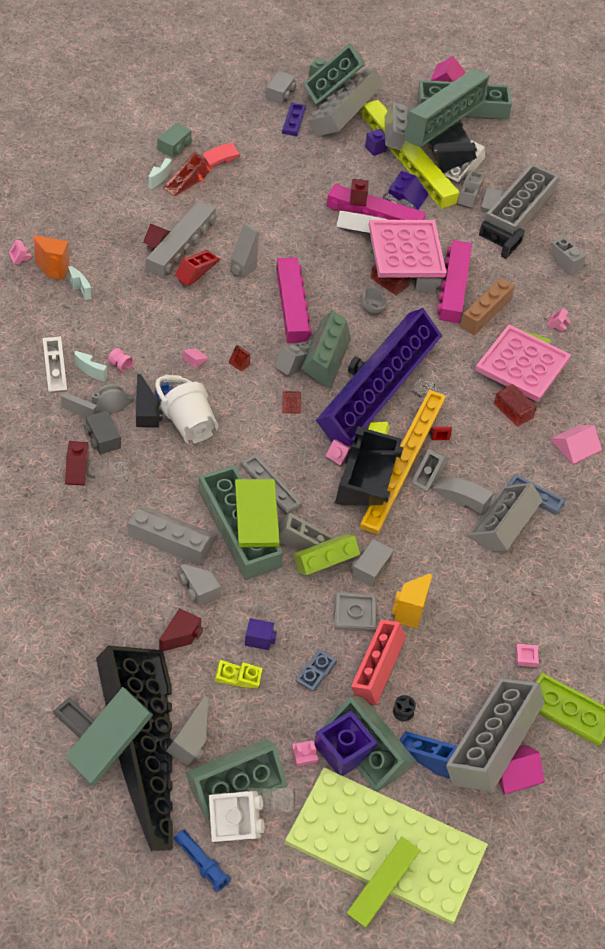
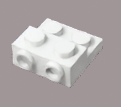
[209,791,265,842]

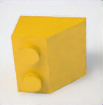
[392,574,432,629]

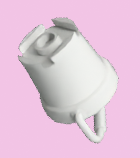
[155,375,218,444]

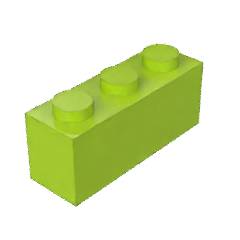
[293,534,360,575]

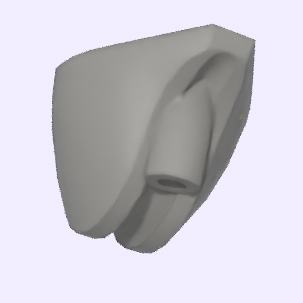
[90,384,134,413]

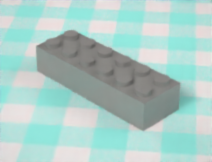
[308,68,383,136]
[485,163,559,234]
[446,678,544,792]

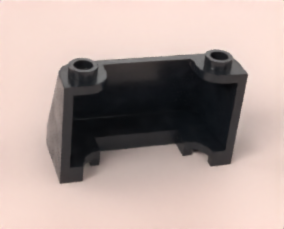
[426,119,477,173]
[335,426,404,506]

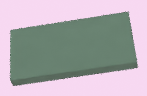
[65,687,153,785]

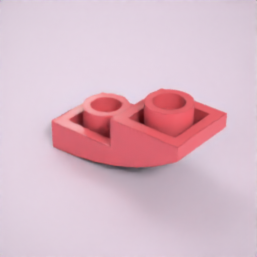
[203,143,240,168]

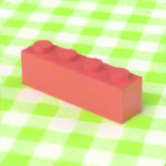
[351,619,406,705]

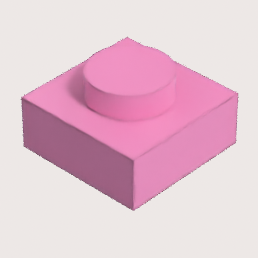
[325,439,351,465]
[516,644,539,667]

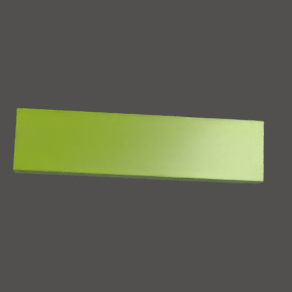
[347,836,421,928]

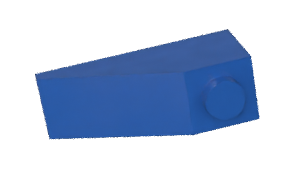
[400,731,458,779]

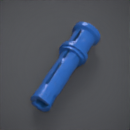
[174,829,231,892]

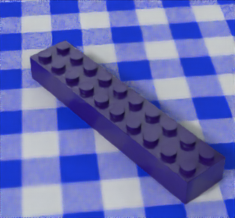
[316,308,442,446]

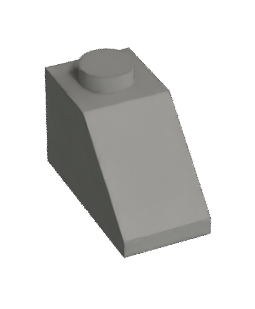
[411,449,450,491]

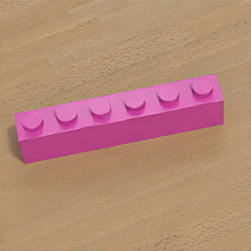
[326,184,426,220]
[437,240,472,324]
[276,257,312,343]

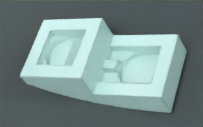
[148,158,172,189]
[68,266,92,300]
[74,351,107,382]

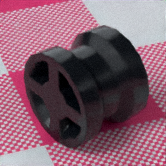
[393,695,416,722]

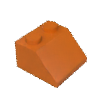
[33,235,70,279]

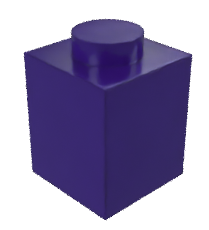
[365,129,387,156]
[245,618,277,650]

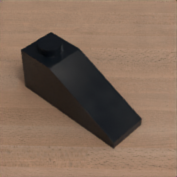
[136,374,163,428]

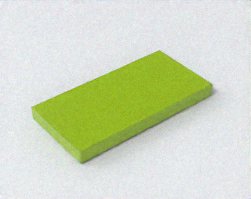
[235,479,280,547]
[536,673,605,747]

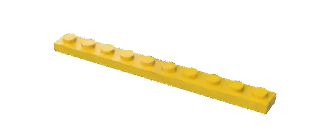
[360,390,446,535]

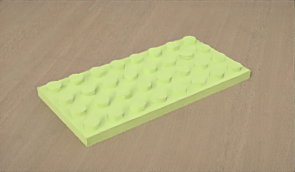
[285,767,488,925]

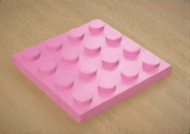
[368,220,446,277]
[475,325,571,402]

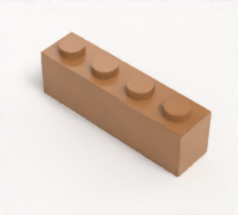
[460,277,515,335]

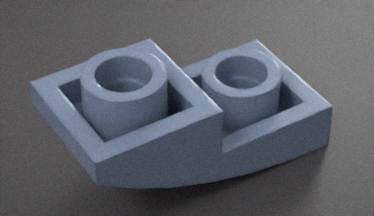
[295,649,337,692]

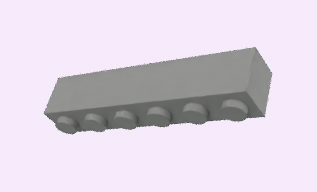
[146,201,217,278]

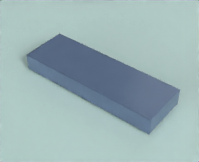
[507,474,566,515]

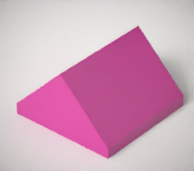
[430,56,465,82]
[499,744,544,795]

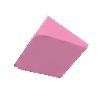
[183,348,208,368]

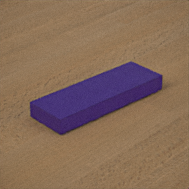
[282,102,306,136]

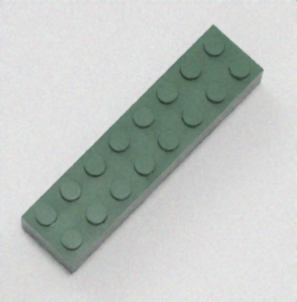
[404,69,490,148]

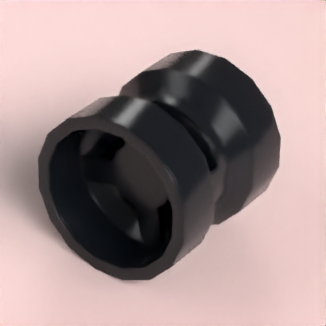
[348,356,366,375]

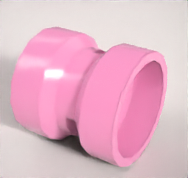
[108,348,134,373]

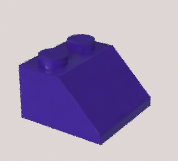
[387,171,429,210]
[314,711,378,776]

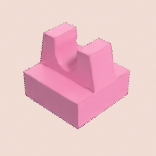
[8,240,32,264]
[547,308,570,332]
[292,740,318,767]

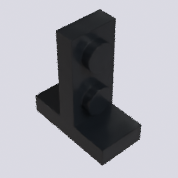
[479,221,525,259]

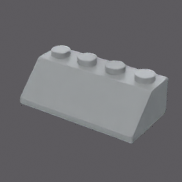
[467,483,543,552]
[128,507,217,565]

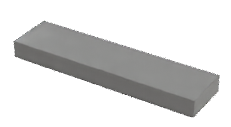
[241,454,302,515]

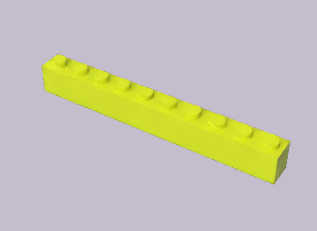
[361,100,460,209]

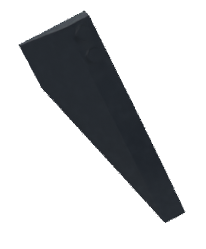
[96,645,173,851]

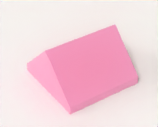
[550,425,602,465]

